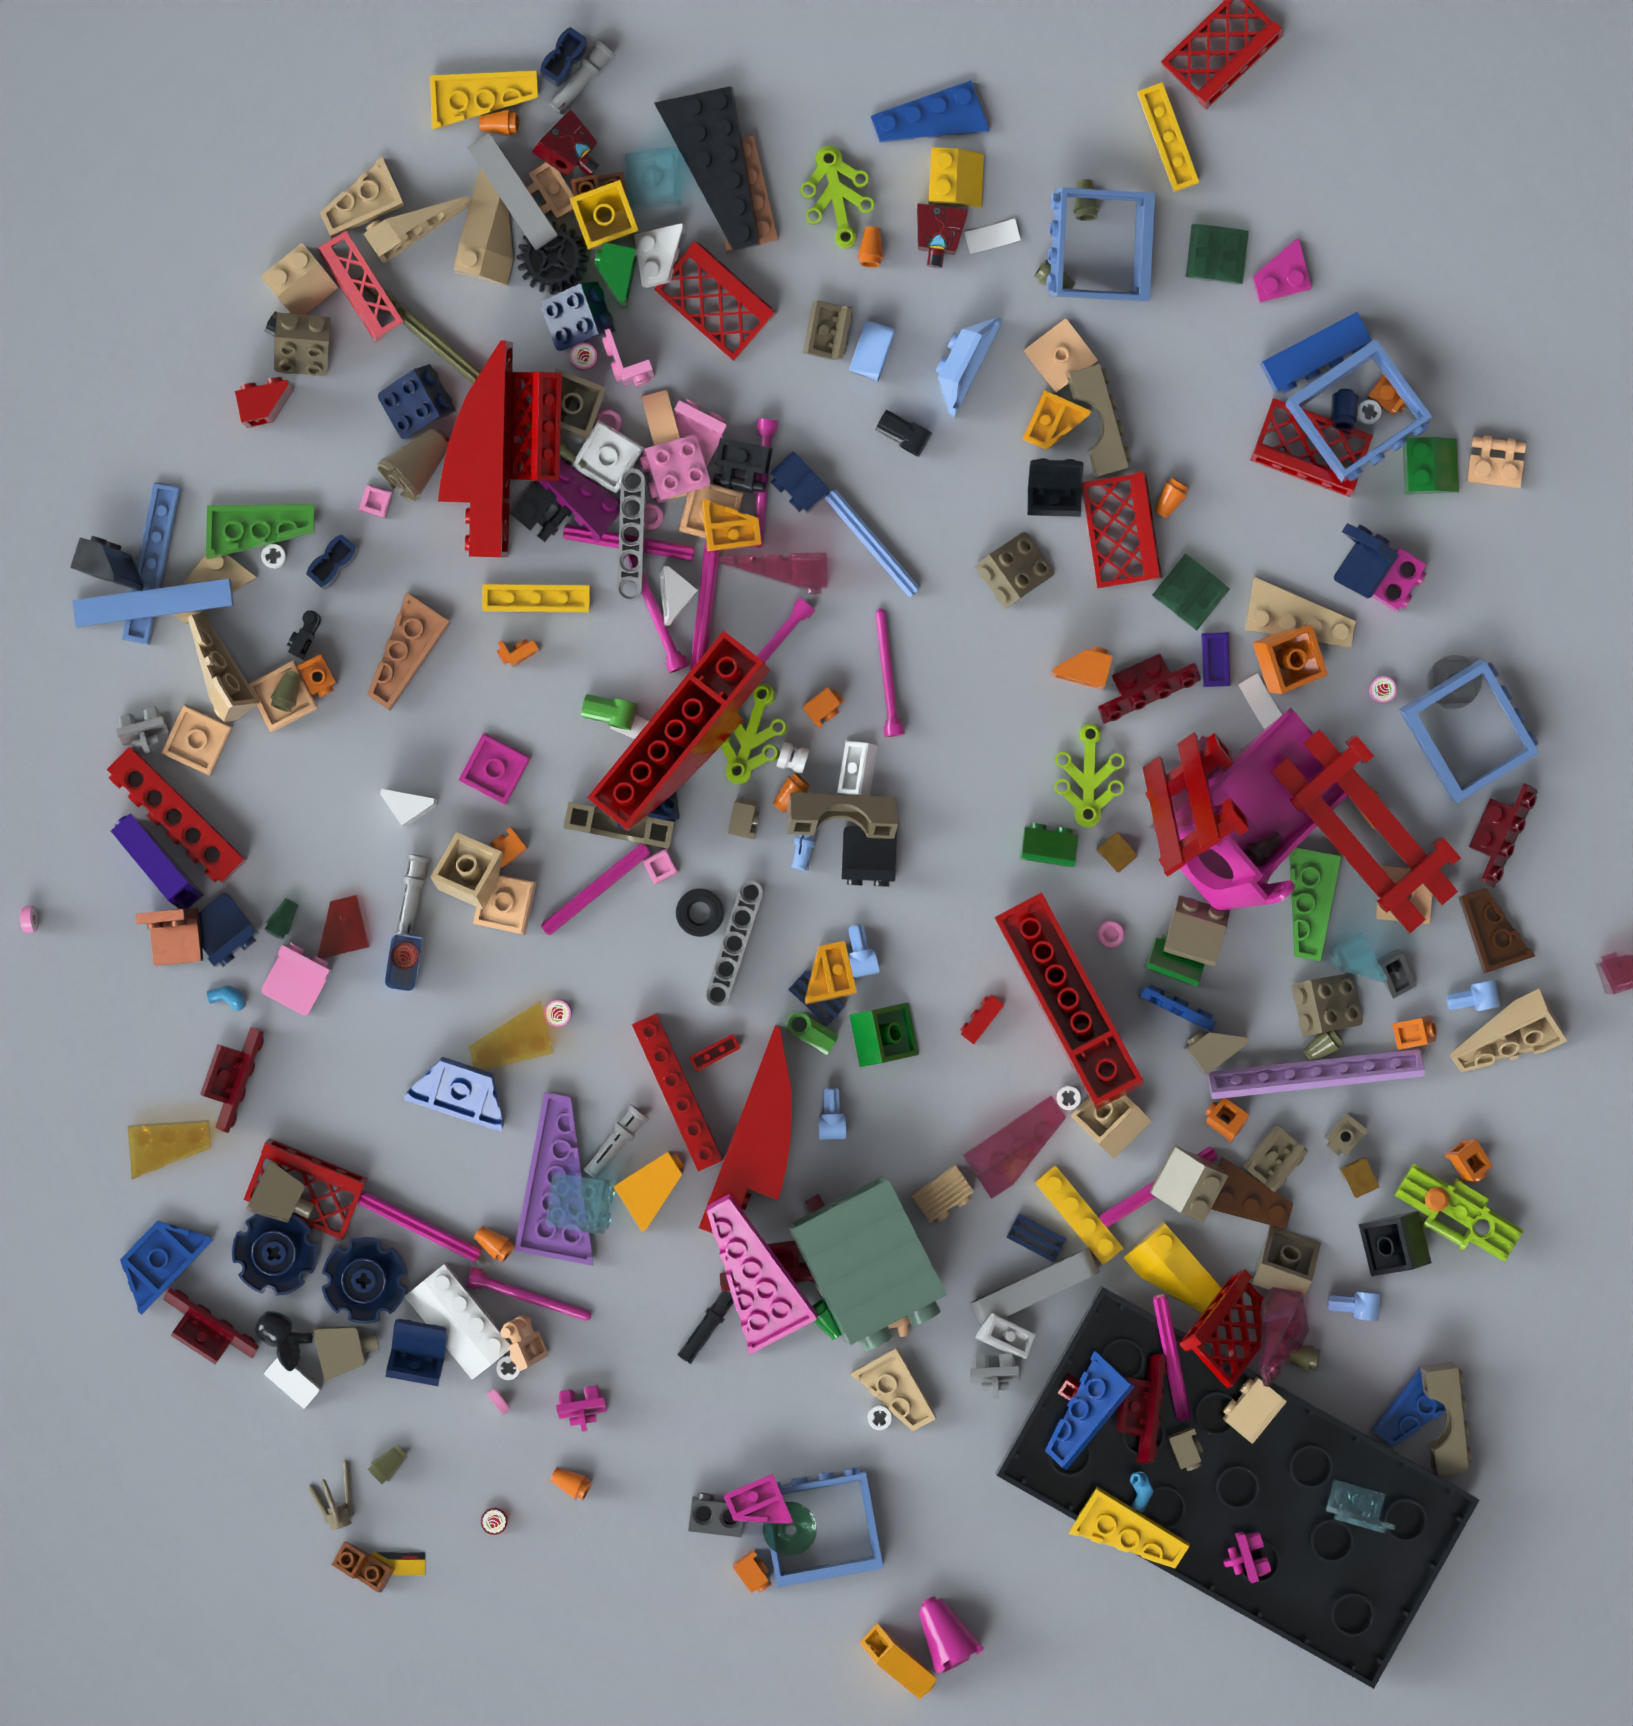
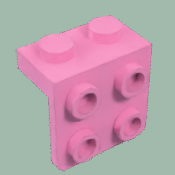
[602,328,654,387]
[674,399,727,469]
[639,435,710,504]
[261,943,332,1015]

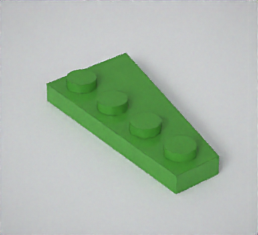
[206,504,315,560]
[1289,848,1342,962]

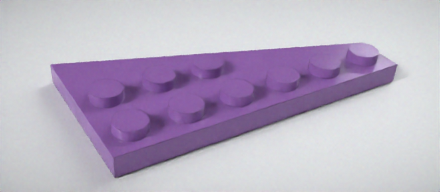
[514,1092,594,1266]

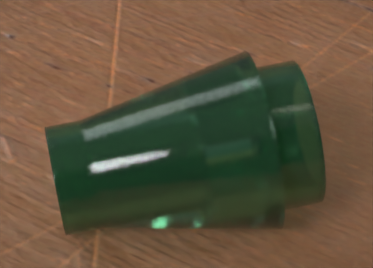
[264,898,299,940]

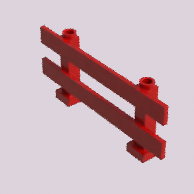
[1271,729,1461,934]
[1143,732,1249,877]

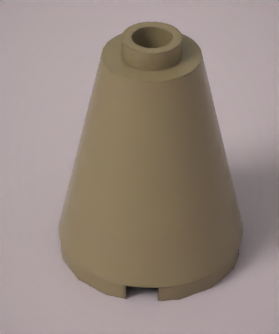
[377,429,449,502]

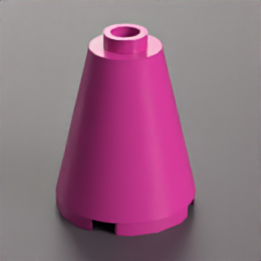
[919,1596,984,1675]

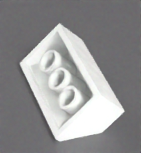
[405,1263,512,1379]

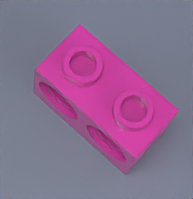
[1372,547,1427,612]

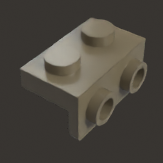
[803,300,853,360]
[1243,1125,1308,1192]

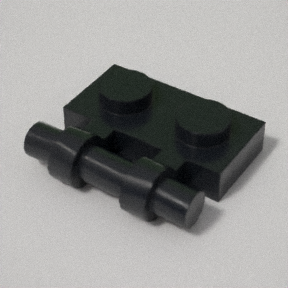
[713,438,773,494]
[510,481,573,542]
[287,610,321,660]

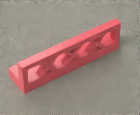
[318,231,403,343]

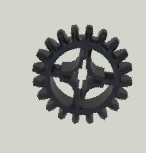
[516,222,589,295]

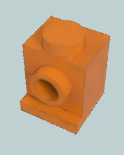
[297,654,338,698]
[802,687,845,729]
[490,827,528,868]
[1205,1098,1250,1143]
[1445,1139,1493,1183]
[733,1548,772,1593]

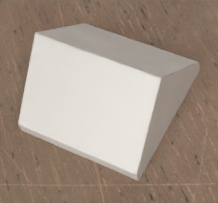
[380,789,438,827]

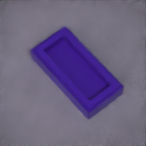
[1201,632,1231,687]

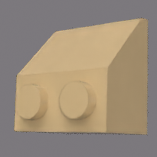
[261,243,338,315]
[431,832,503,910]
[1070,1095,1152,1159]
[1223,1377,1287,1444]

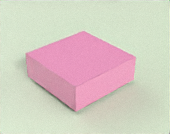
[359,485,393,518]
[643,849,679,884]

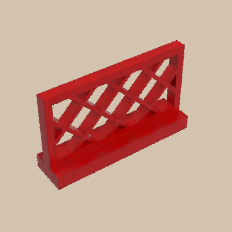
[1161,0,1283,110]
[654,241,777,361]
[510,372,562,481]
[1250,398,1373,498]
[1082,471,1162,589]
[243,1138,368,1240]
[1179,1269,1282,1388]

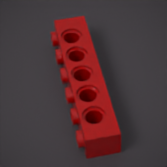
[106,747,246,883]
[631,1013,723,1172]

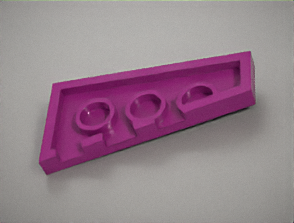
[528,455,620,542]

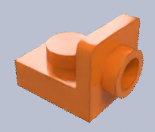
[1367,375,1407,416]
[496,639,540,667]
[1392,1015,1437,1050]

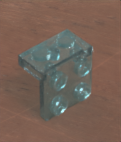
[546,1173,615,1234]
[1326,1480,1396,1533]

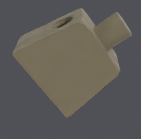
[246,1161,315,1222]
[313,1326,380,1380]

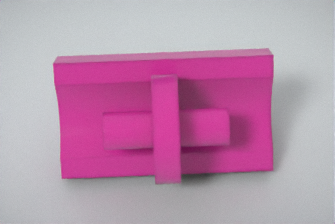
[556,1385,607,1432]
[1223,1531,1271,1583]

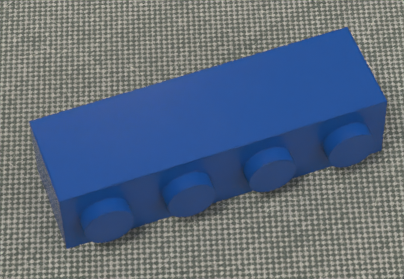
[1260,312,1372,394]

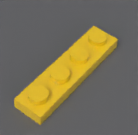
[1137,82,1199,193]
[482,584,590,613]
[1035,1165,1124,1265]

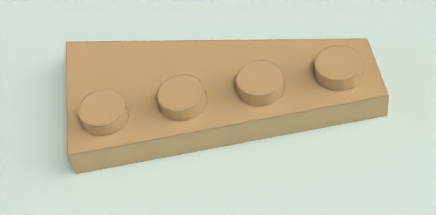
[1245,577,1355,648]

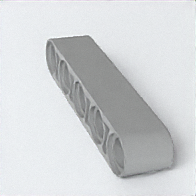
[467,133,558,250]
[617,468,646,601]
[706,880,763,1007]
[969,1248,1100,1327]

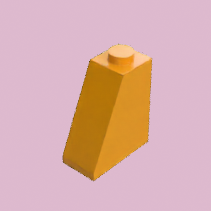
[613,1151,684,1232]
[859,1623,938,1699]

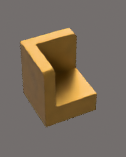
[1096,832,1138,873]
[1339,1157,1379,1198]

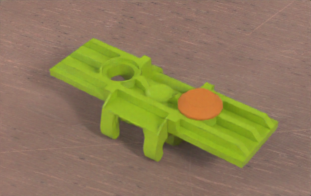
[1394,1163,1524,1262]

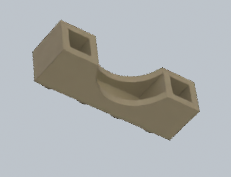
[1066,364,1131,477]
[786,792,898,839]
[564,802,675,849]
[1420,1361,1472,1476]

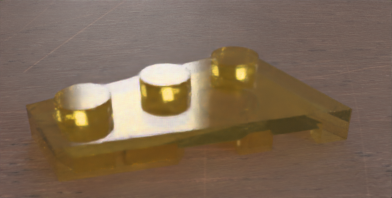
[469,1001,554,1070]
[128,1120,211,1179]

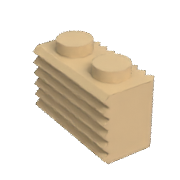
[911,1165,974,1223]

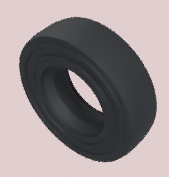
[676,889,724,937]

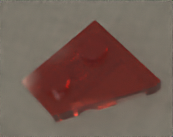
[318,895,370,959]

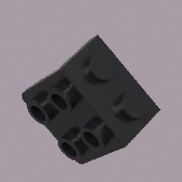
[1027,458,1084,517]
[841,826,897,887]

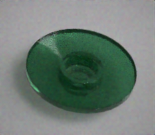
[763,1502,817,1556]

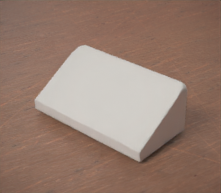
[837,740,878,796]
[975,1313,1036,1359]
[264,1357,322,1409]

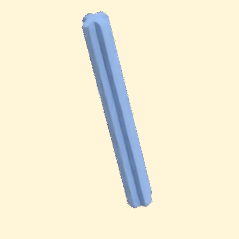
[825,489,920,597]

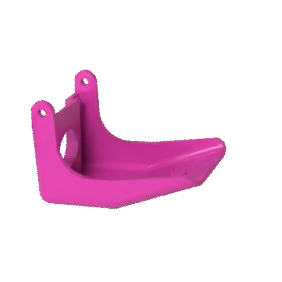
[1175,707,1347,911]

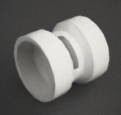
[776,741,810,775]

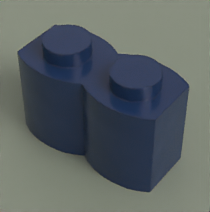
[540,27,587,87]
[770,451,830,514]
[306,535,359,589]

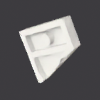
[634,223,686,288]

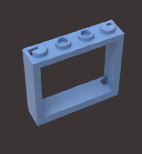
[1047,188,1155,301]
[1286,339,1432,483]
[1398,659,1539,803]
[766,1467,883,1588]

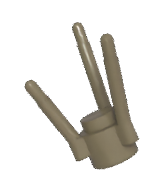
[309,1460,354,1530]

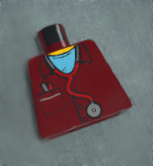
[532,109,600,176]
[916,203,968,268]

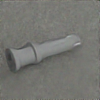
[549,40,616,115]
[396,854,431,936]
[584,1104,649,1180]

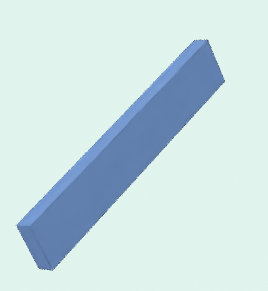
[122,482,181,645]
[72,579,234,627]

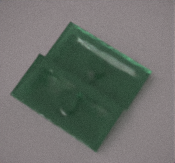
[1186,224,1249,285]
[1152,554,1230,631]

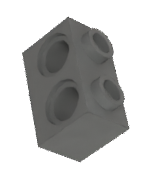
[688,1493,743,1538]

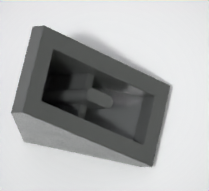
[1373,949,1417,999]

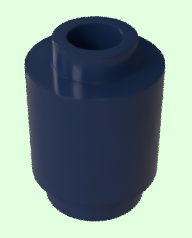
[1330,388,1359,431]

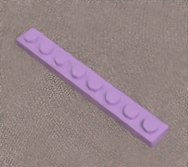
[1208,1049,1425,1099]

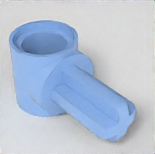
[848,924,880,978]
[1446,980,1501,1011]
[819,1088,846,1140]
[1327,1291,1381,1321]

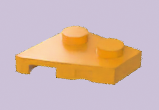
[1022,390,1091,451]
[701,499,762,551]
[805,941,857,1004]

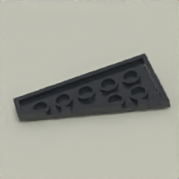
[654,86,760,250]

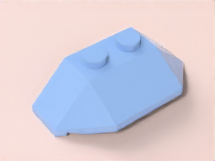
[936,317,1003,418]

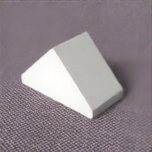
[659,566,698,626]

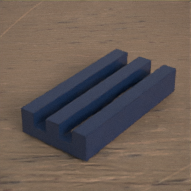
[788,970,845,1026]
[1006,1214,1066,1262]

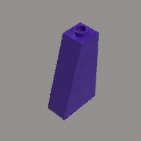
[111,813,204,909]

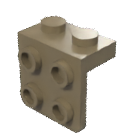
[274,312,331,376]
[975,532,1054,610]
[1292,973,1363,1037]

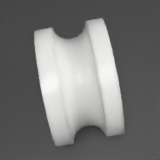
[1357,400,1381,425]
[261,544,286,569]
[1056,1086,1081,1110]
[496,1355,520,1380]
[868,1405,892,1430]

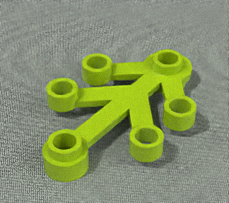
[800,146,874,249]
[721,684,788,785]
[1054,723,1125,828]

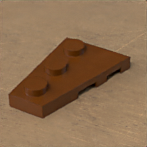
[1459,888,1535,973]
[1211,1157,1293,1229]

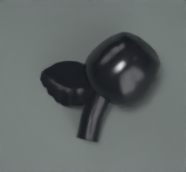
[255,1311,313,1372]

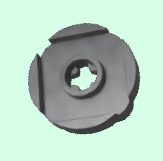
[1427,655,1482,709]

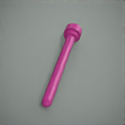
[754,419,778,548]
[626,554,689,673]
[757,597,816,662]
[875,609,905,737]
[466,1267,591,1321]

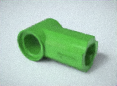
[581,694,637,730]
[786,1012,839,1055]

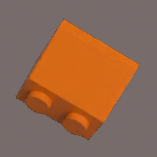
[1252,625,1328,694]
[1050,646,1113,690]

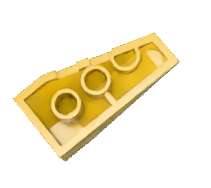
[1123,1222,1221,1313]

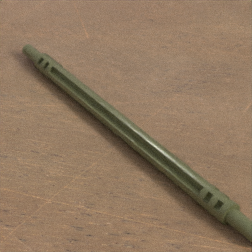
[357,274,587,469]

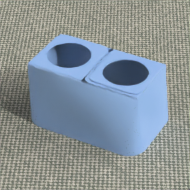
[849,320,895,382]
[384,934,423,991]

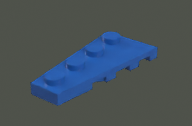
[871,80,989,143]
[1045,1351,1135,1469]

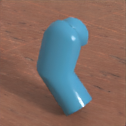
[207,985,246,1011]
[1130,1472,1154,1513]

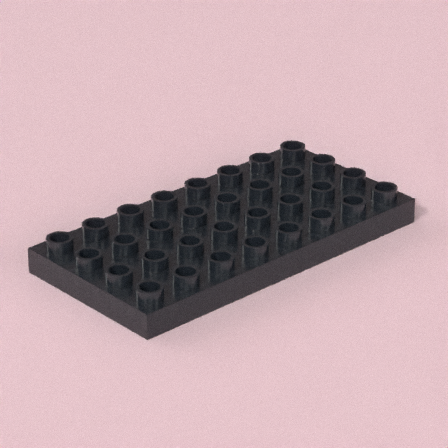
[995,1285,1480,1689]

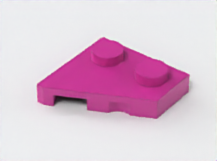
[1252,239,1312,303]
[723,1474,794,1524]

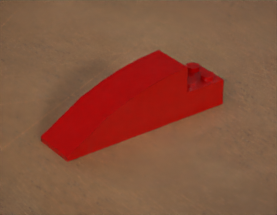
[438,340,513,558]
[587,630,771,831]
[994,892,1144,1110]
[699,1025,792,1234]

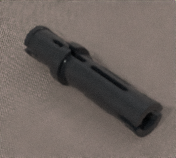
[677,1291,734,1364]

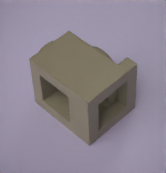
[728,798,760,839]
[1324,1113,1368,1156]
[1167,1426,1203,1471]

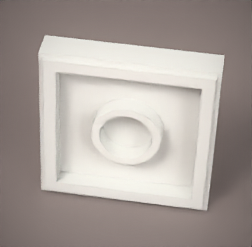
[571,420,644,494]

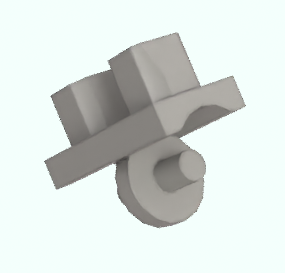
[116,707,169,754]
[970,1353,1019,1398]

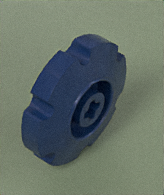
[232,1212,319,1296]
[322,1237,408,1324]

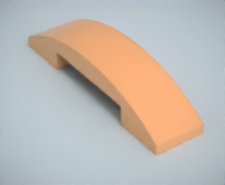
[641,390,688,500]

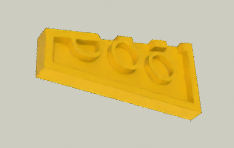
[430,70,538,129]
[1068,1487,1190,1568]

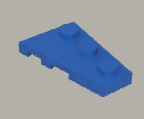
[1138,984,1217,1032]
[1371,1367,1446,1448]

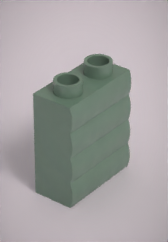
[787,1176,947,1351]

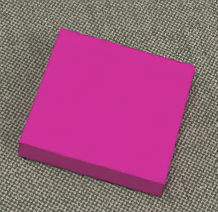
[459,733,531,805]

